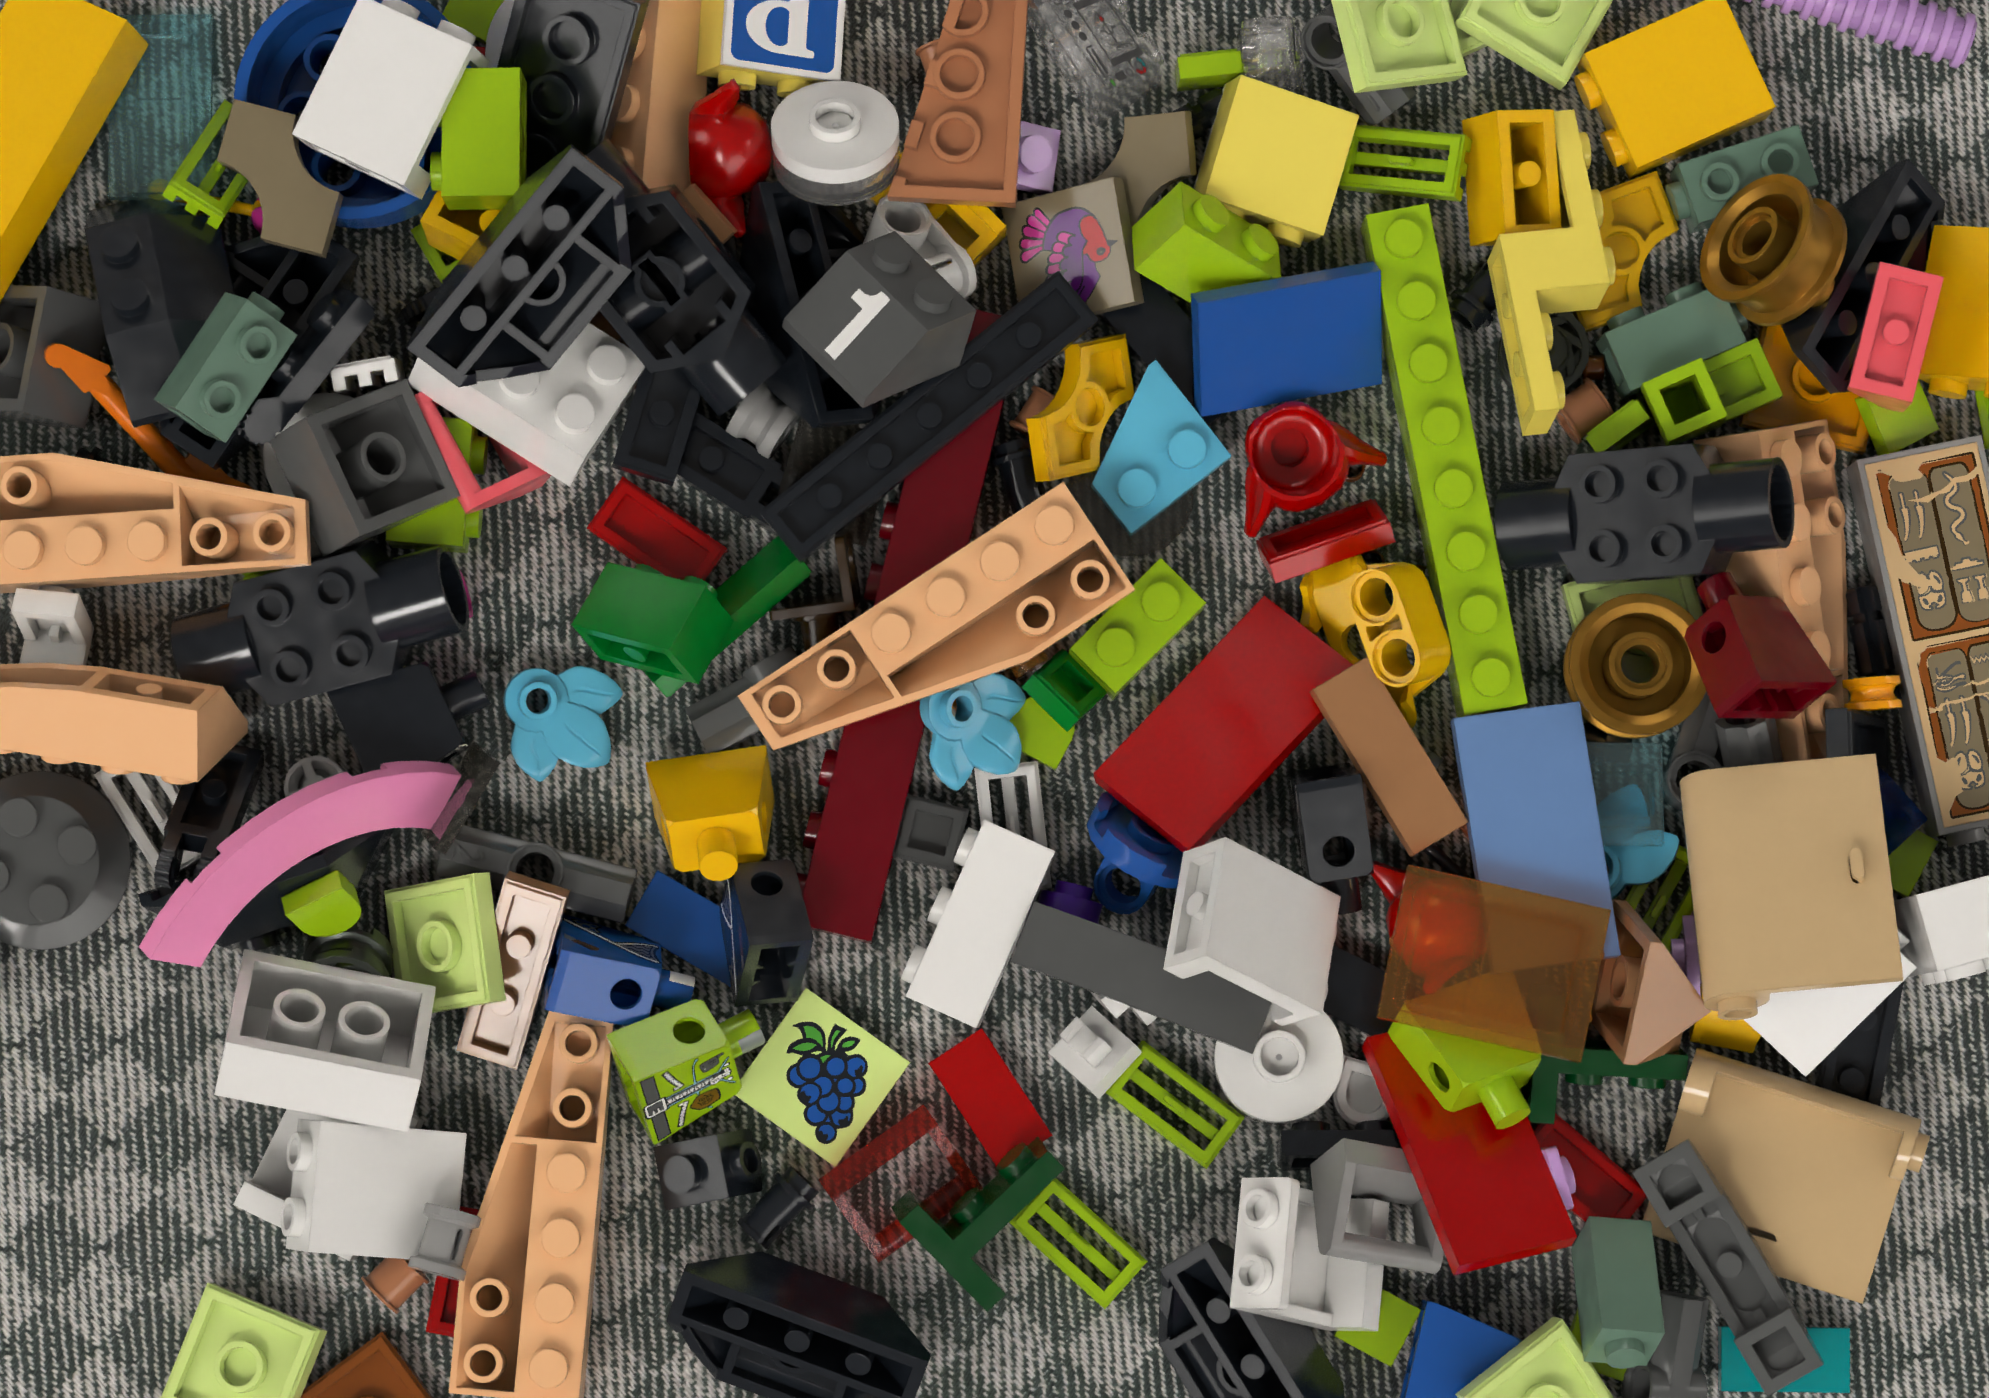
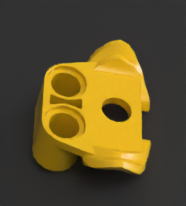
[1299,554,1452,729]

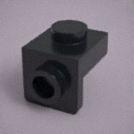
[653,1128,762,1211]

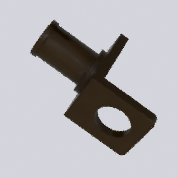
[769,528,861,651]

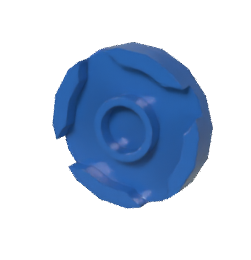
[1086,791,1183,914]

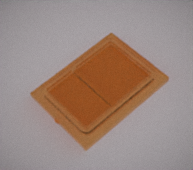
[1376,865,1611,1063]

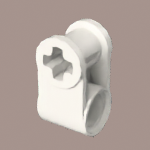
[863,195,977,298]

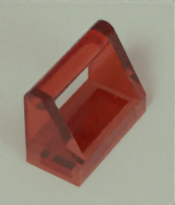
[818,1104,983,1263]

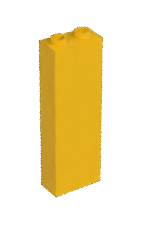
[0,0,149,302]

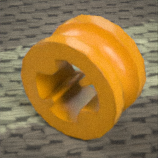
[1842,675,1903,711]

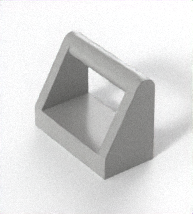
[1310,1138,1444,1274]

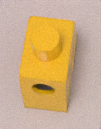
[645,745,775,881]

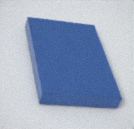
[1191,261,1382,417]

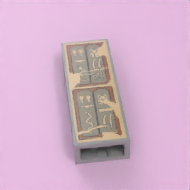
[1846,435,1989,848]

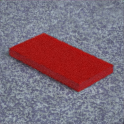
[1093,595,1353,852]
[1362,1032,1577,1276]

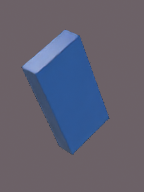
[625,870,731,987]

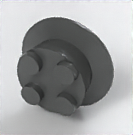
[0,771,131,950]

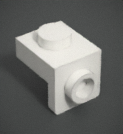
[11,585,94,665]

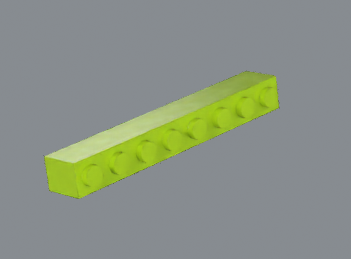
[1360,203,1528,717]

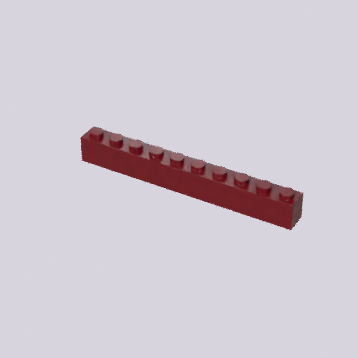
[797,309,1005,944]

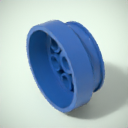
[234,0,473,229]

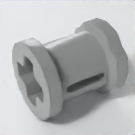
[408,1203,481,1282]

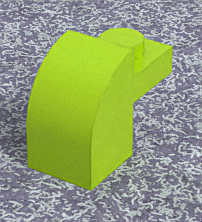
[1640,338,1783,446]

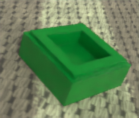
[1021,648,1107,732]

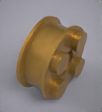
[1700,174,1847,326]
[1563,593,1706,739]

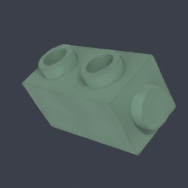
[1665,124,1819,234]
[1596,282,1748,401]
[154,292,297,443]
[1571,1216,1665,1369]

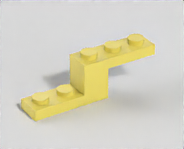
[1487,109,1616,436]

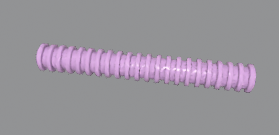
[1742,0,1977,69]

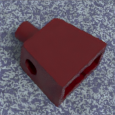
[1684,572,1837,719]

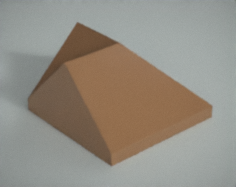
[1588,899,1711,1065]

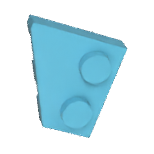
[1091,360,1231,536]

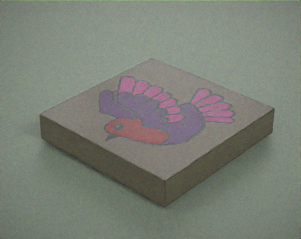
[1002,177,1144,315]

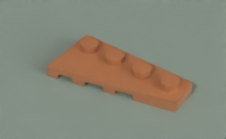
[887,0,1029,208]

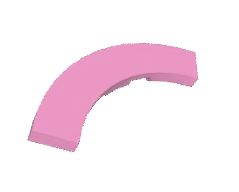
[139,761,462,967]

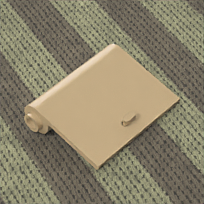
[1679,753,1903,1020]
[1643,1048,1930,1304]

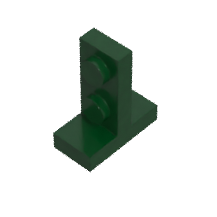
[1519,984,1688,1124]
[891,1137,1065,1312]

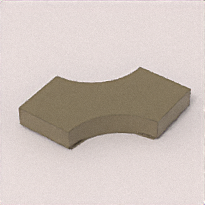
[217,99,343,258]
[1070,111,1197,229]

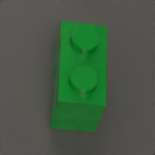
[571,562,734,684]

